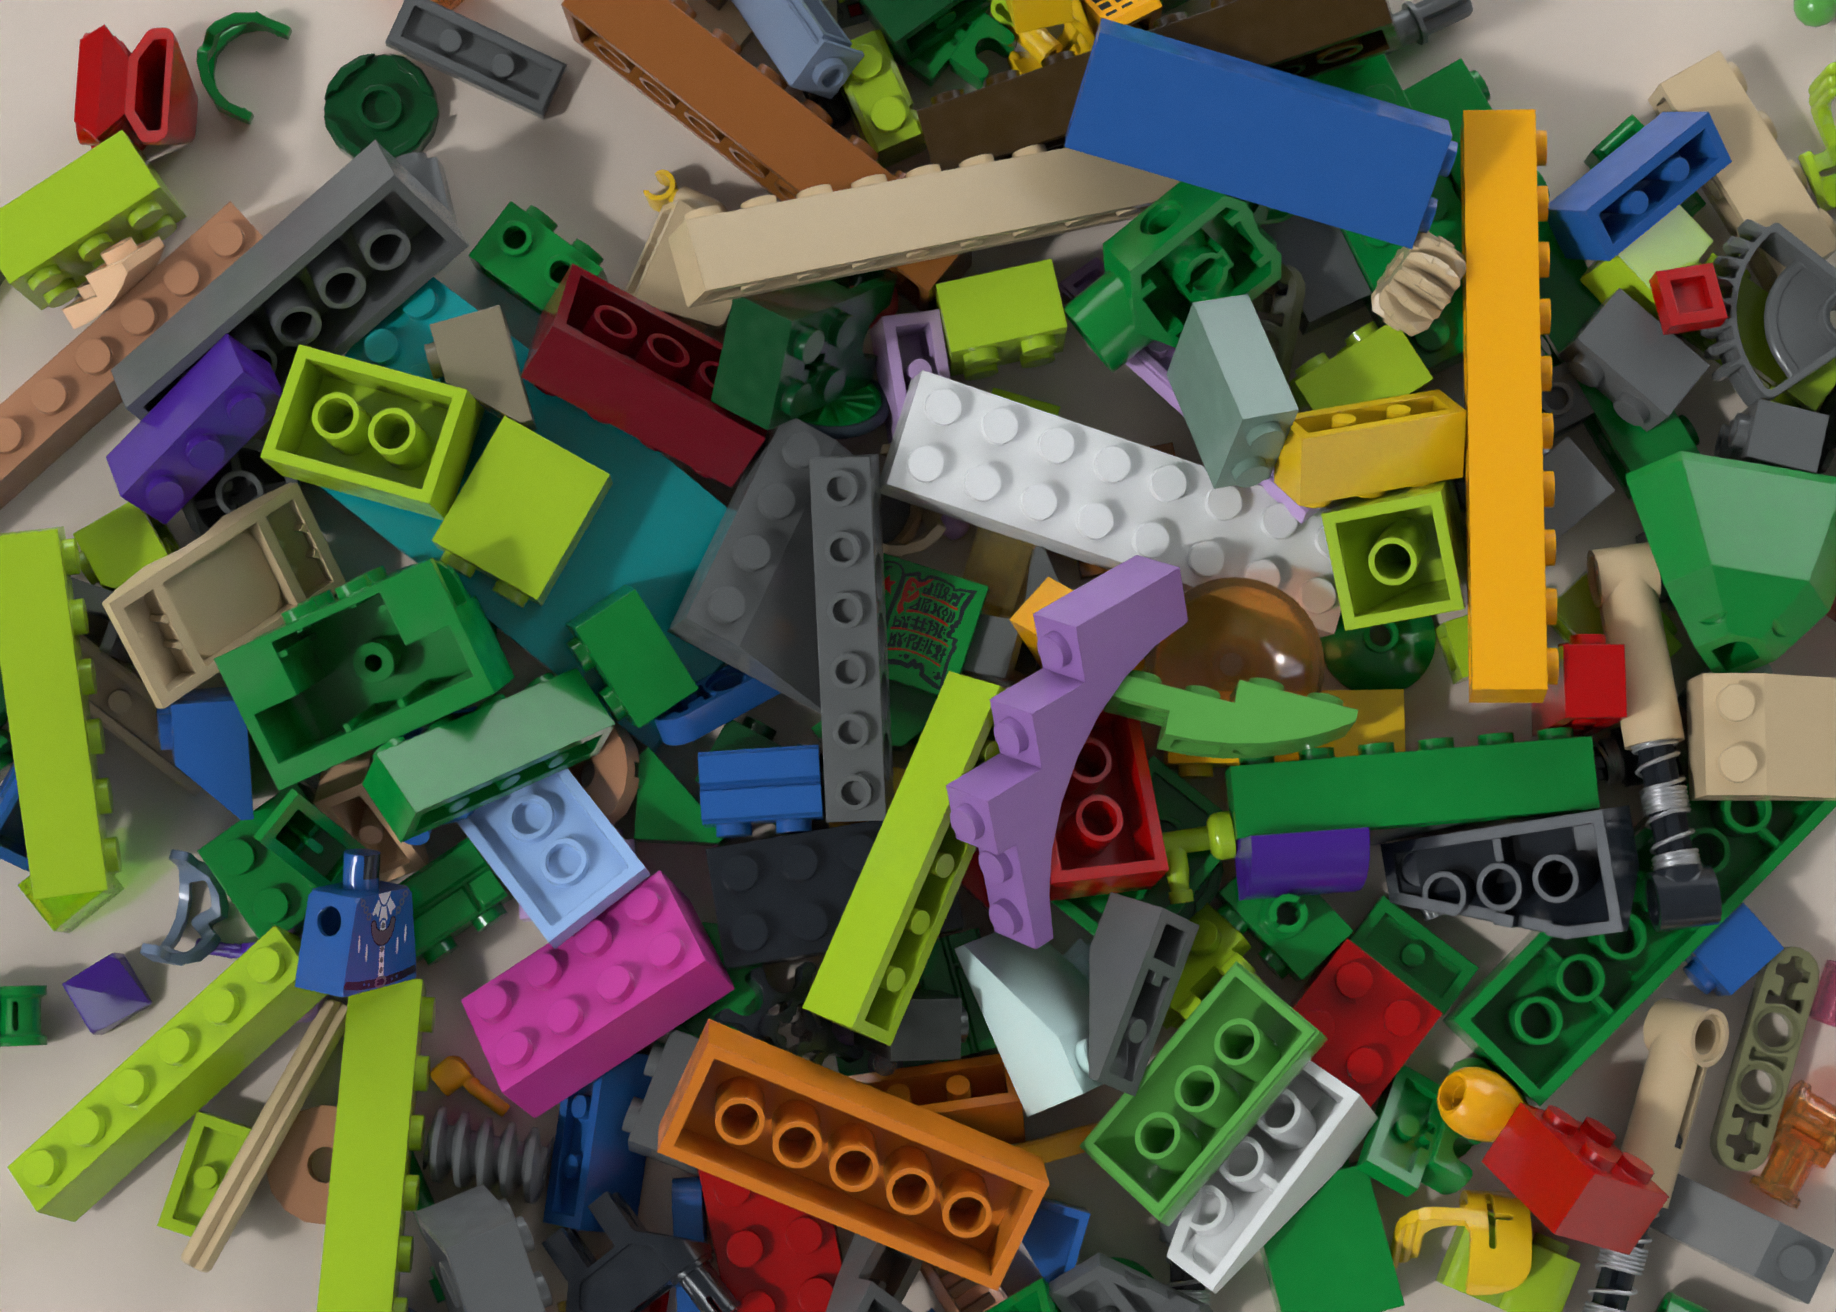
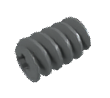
[423,1106,555,1204]

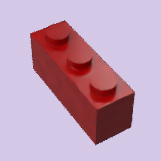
[1531,634,1627,737]

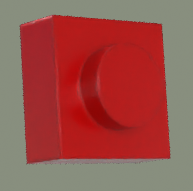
[1649,263,1728,335]

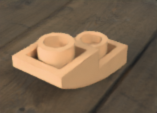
[62,236,165,329]

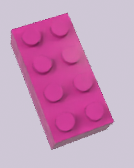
[461,870,735,1118]

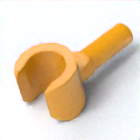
[430,1055,510,1117]

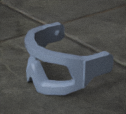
[140,849,229,966]

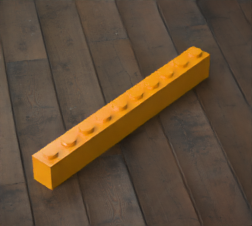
[1460,109,1559,703]

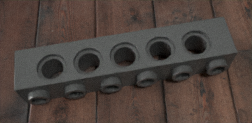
[809,454,894,822]

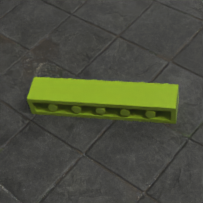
[0,526,122,900]
[802,671,1006,1046]
[7,925,327,1222]
[317,979,436,1312]

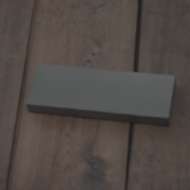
[385,0,567,120]

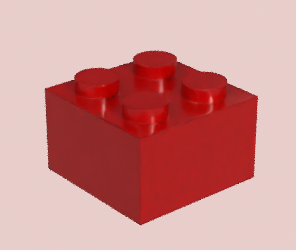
[1289,938,1443,1107]
[1481,1102,1669,1255]

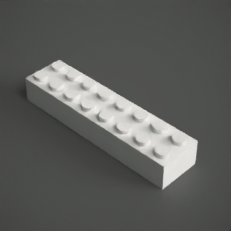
[880,370,1341,639]

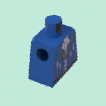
[295,848,417,997]

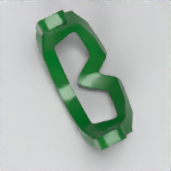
[196,11,292,125]

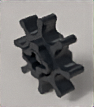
[714,961,864,1066]

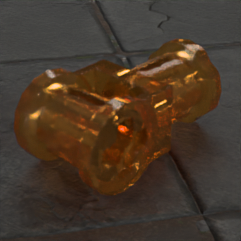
[1749,1080,1836,1210]

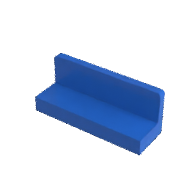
[543,1053,652,1232]

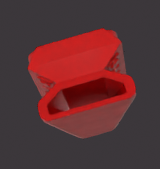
[74,24,198,151]

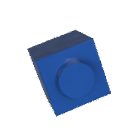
[1683,903,1784,996]

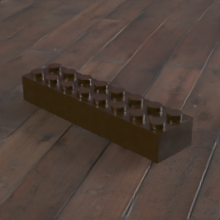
[917,0,1402,171]

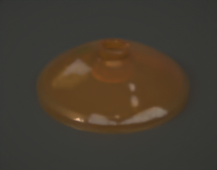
[1144,577,1325,701]

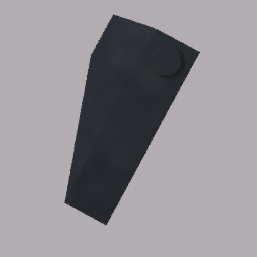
[1380,805,1639,939]

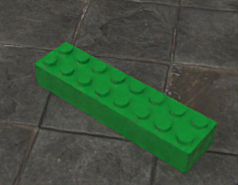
[1442,773,1836,1107]

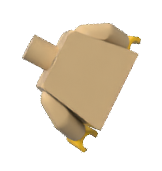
[625,169,733,333]

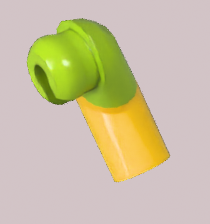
[990,0,1063,64]

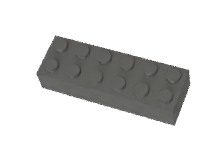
[111,140,469,420]

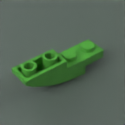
[1103,670,1358,759]

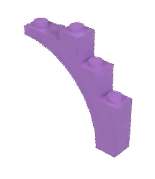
[946,555,1188,949]

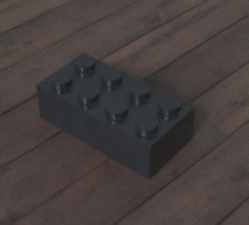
[705,821,964,971]

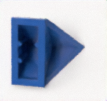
[1022,1197,1090,1284]

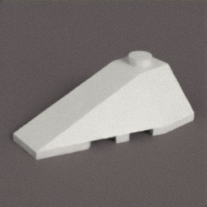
[1166,1060,1378,1294]

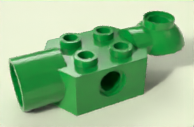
[1063,181,1294,373]

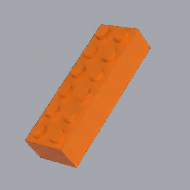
[657,1019,1049,1291]

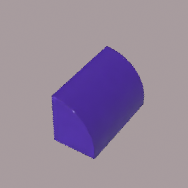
[1235,827,1370,901]

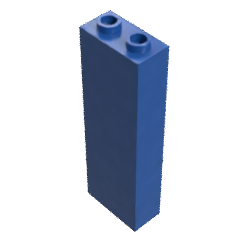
[1064,18,1458,249]

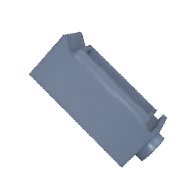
[731,0,864,99]

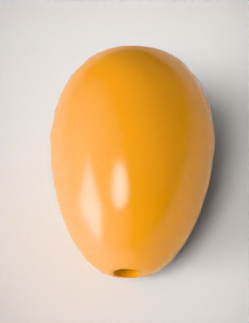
[1437,1067,1528,1142]

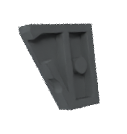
[1049,1252,1213,1312]

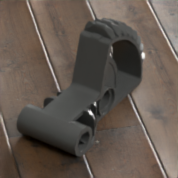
[1700,219,1836,407]

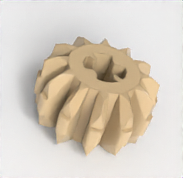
[1371,232,1466,336]

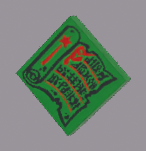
[883,553,989,696]

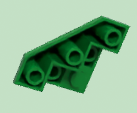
[1625,451,1836,673]

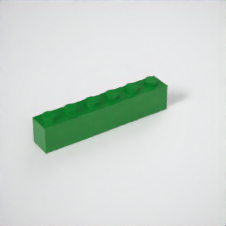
[1225,727,1600,841]

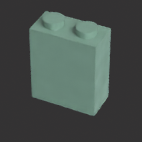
[1166,294,1299,489]

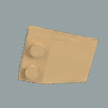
[1686,673,1836,801]

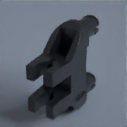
[541,1191,743,1312]

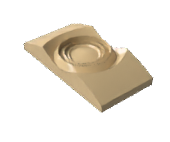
[102,483,346,709]

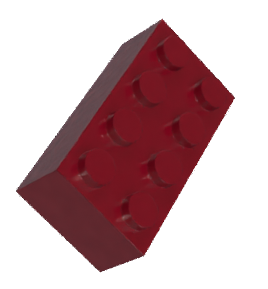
[521,263,767,488]

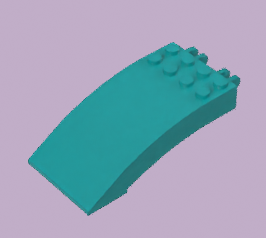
[318,277,727,753]

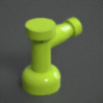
[1162,811,1236,904]

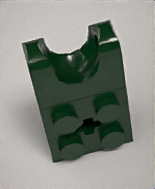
[711,269,897,430]

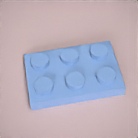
[456,768,651,949]

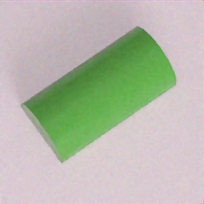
[1079,961,1328,1227]

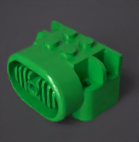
[214,558,515,791]

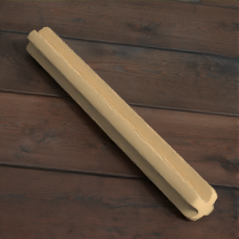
[181,998,347,1273]

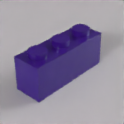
[106,333,283,525]

